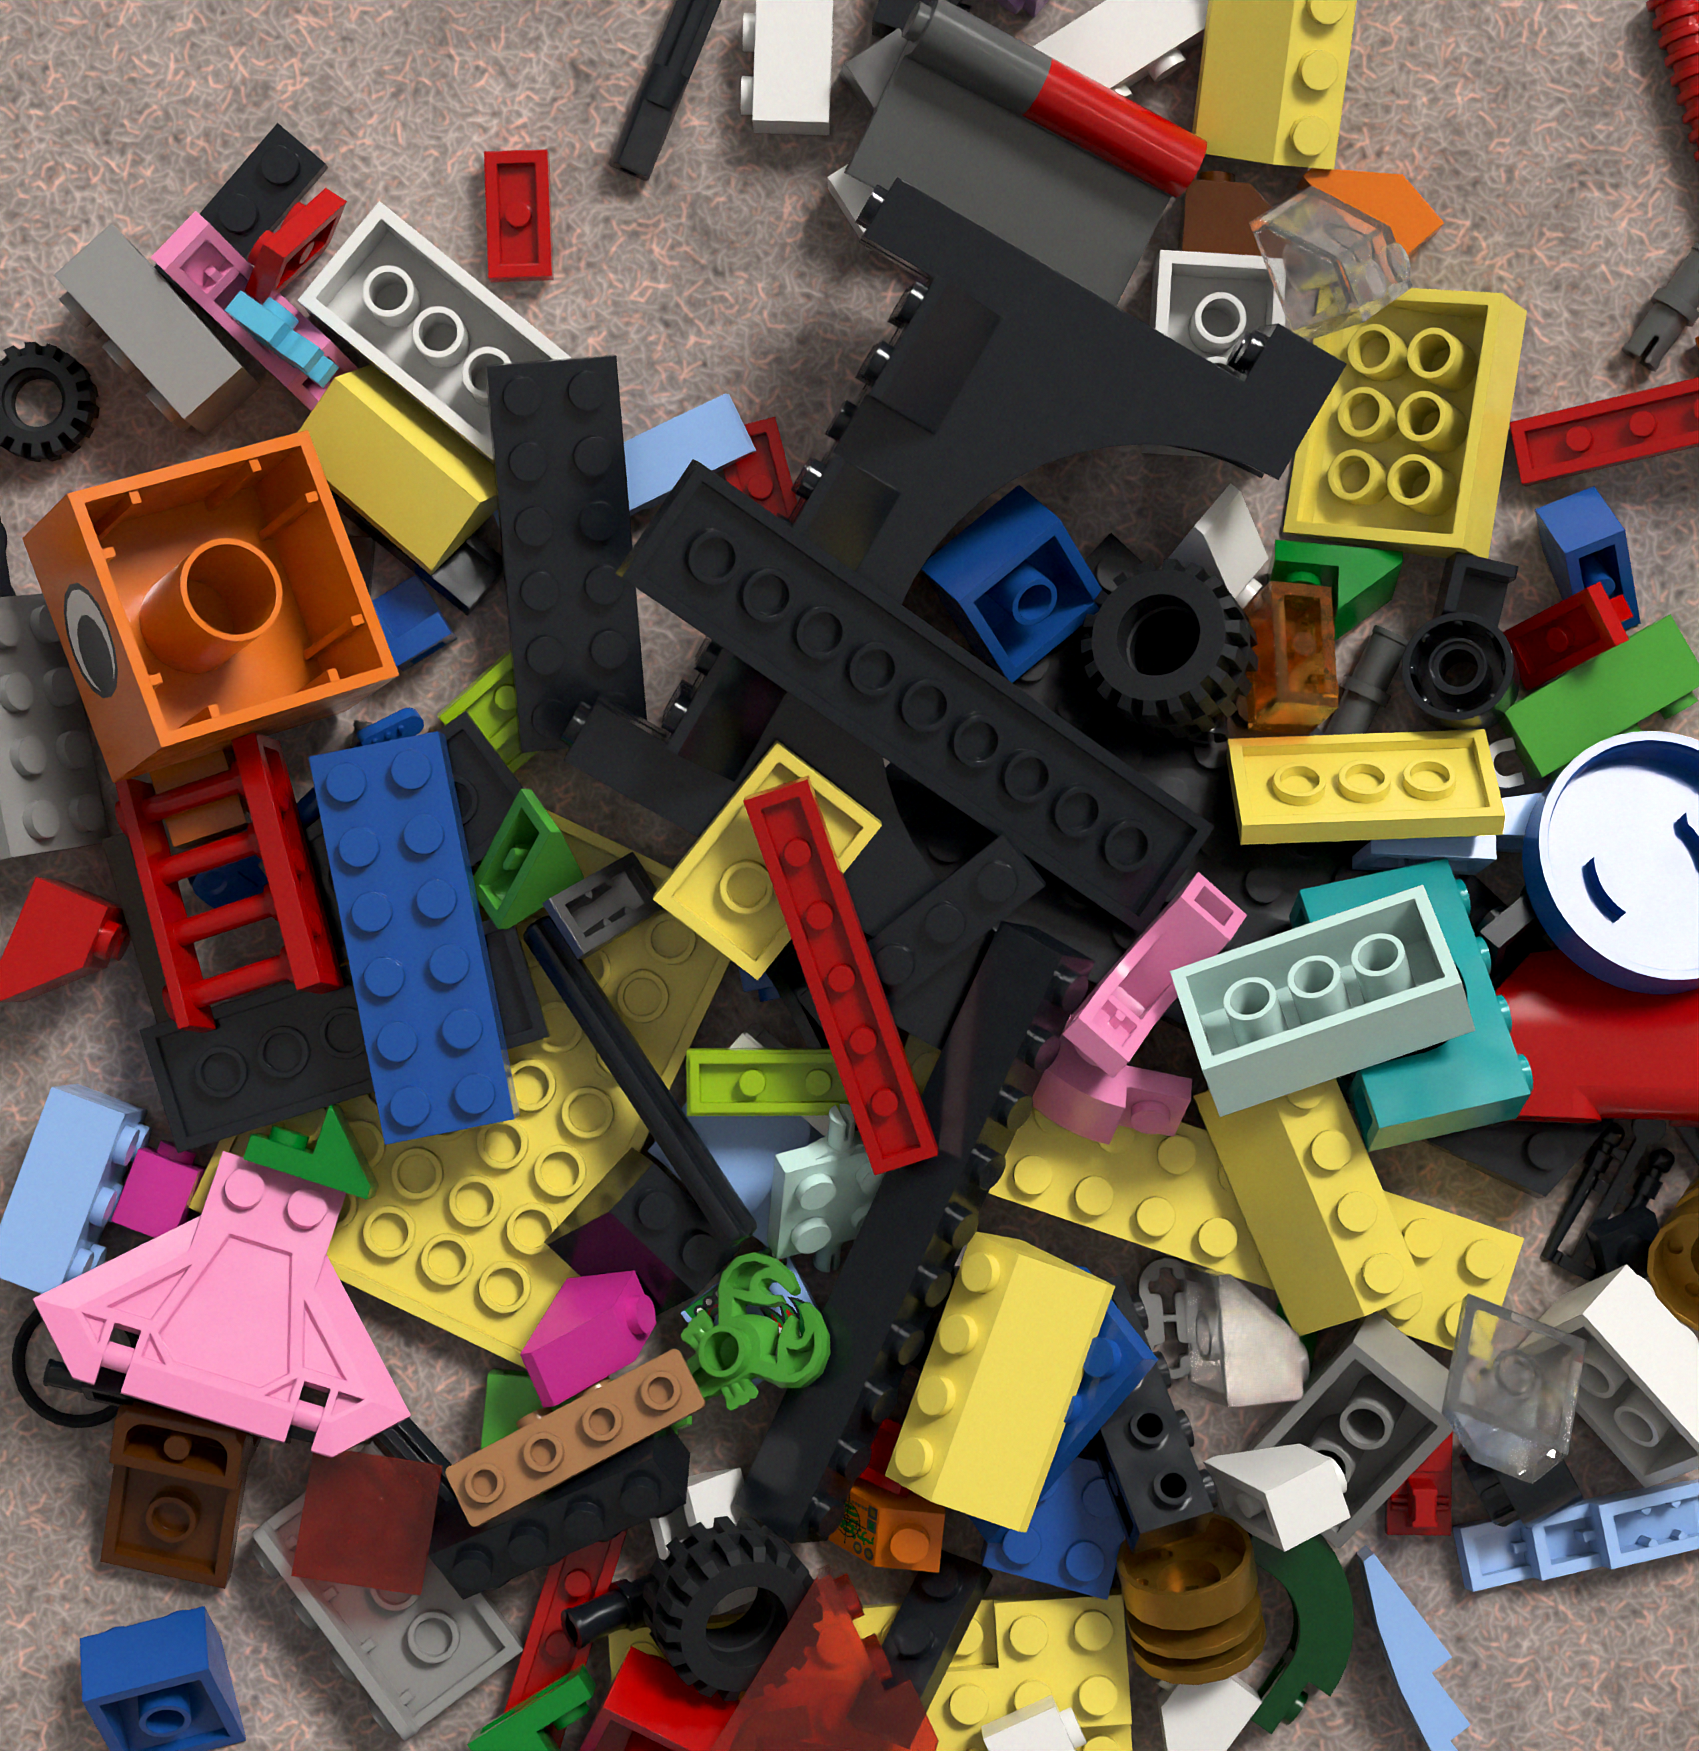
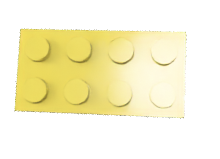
[1226,729,1506,845]

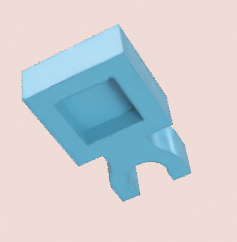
[225,290,339,388]

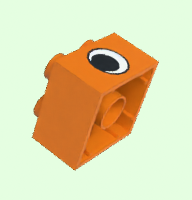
[22,430,399,783]

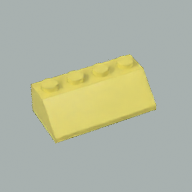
[1192,0,1357,170]
[1193,1078,1426,1337]
[885,1232,1115,1532]

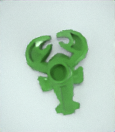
[674,1252,830,1429]

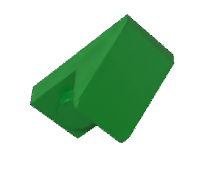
[1266,539,1403,643]
[243,1104,379,1199]
[467,1664,597,1751]

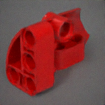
[1495,949,1699,1127]

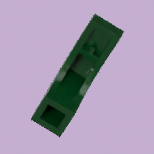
[1248,1532,1354,1734]

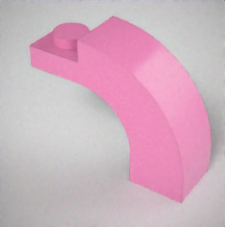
[151,211,358,412]
[1063,872,1247,1078]
[1032,1015,1192,1145]

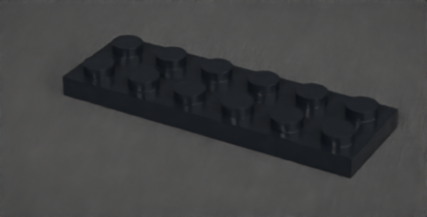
[485,354,647,753]
[139,920,550,1153]

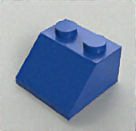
[80,1606,246,1751]

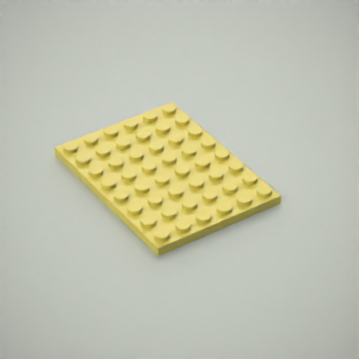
[188,809,732,1369]

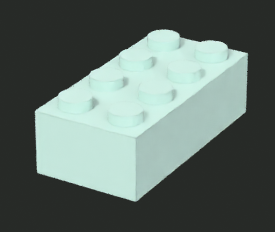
[1170,885,1476,1117]

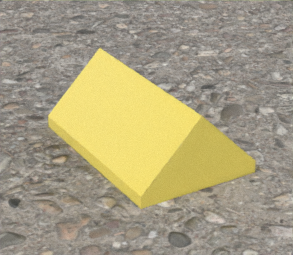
[297,364,498,575]

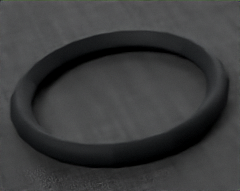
[12,1308,138,1428]

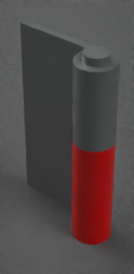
[844,0,1207,306]

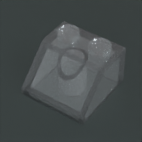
[1249,186,1413,340]
[1180,1265,1309,1407]
[1441,1293,1587,1484]

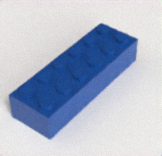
[309,731,520,1145]

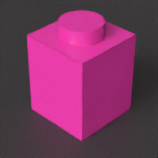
[111,1140,206,1238]

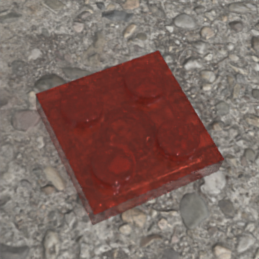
[291,1451,443,1595]

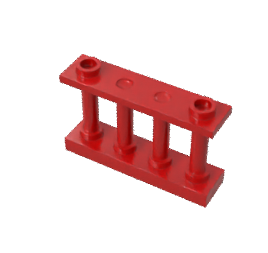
[115,732,345,1033]

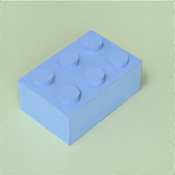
[0,1084,152,1294]

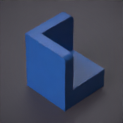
[370,576,457,672]

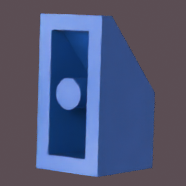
[1535,486,1641,630]

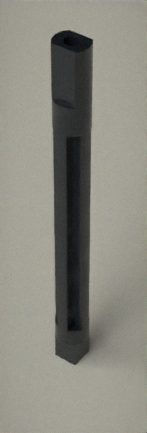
[608,0,721,181]

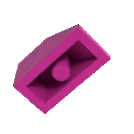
[520,1270,657,1407]

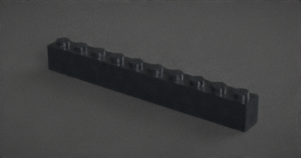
[735,921,1095,1544]

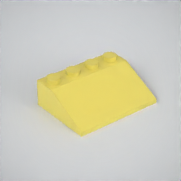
[1283,283,1527,559]

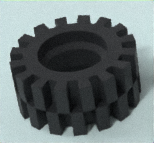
[0,342,100,462]

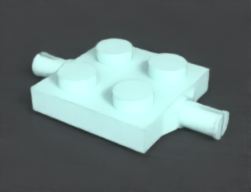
[767,1104,886,1272]

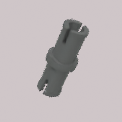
[1622,243,1699,372]
[1325,625,1410,735]

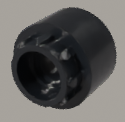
[1402,612,1520,731]
[1459,1400,1585,1529]

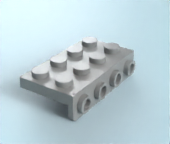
[0,594,110,860]
[252,1441,525,1741]

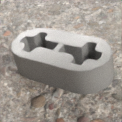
[1136,1256,1201,1379]

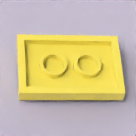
[653,740,882,980]

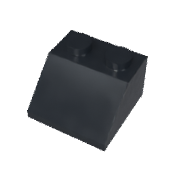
[544,1147,741,1316]

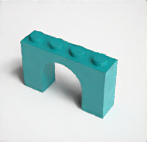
[1289,858,1533,1152]

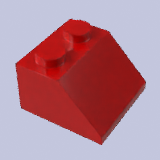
[0,877,131,1003]
[578,1646,748,1751]

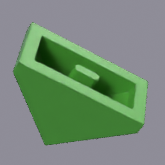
[473,789,585,929]

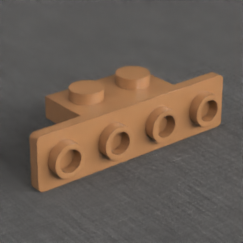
[445,1349,706,1527]

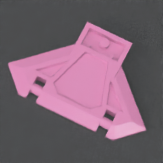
[33,1151,411,1458]

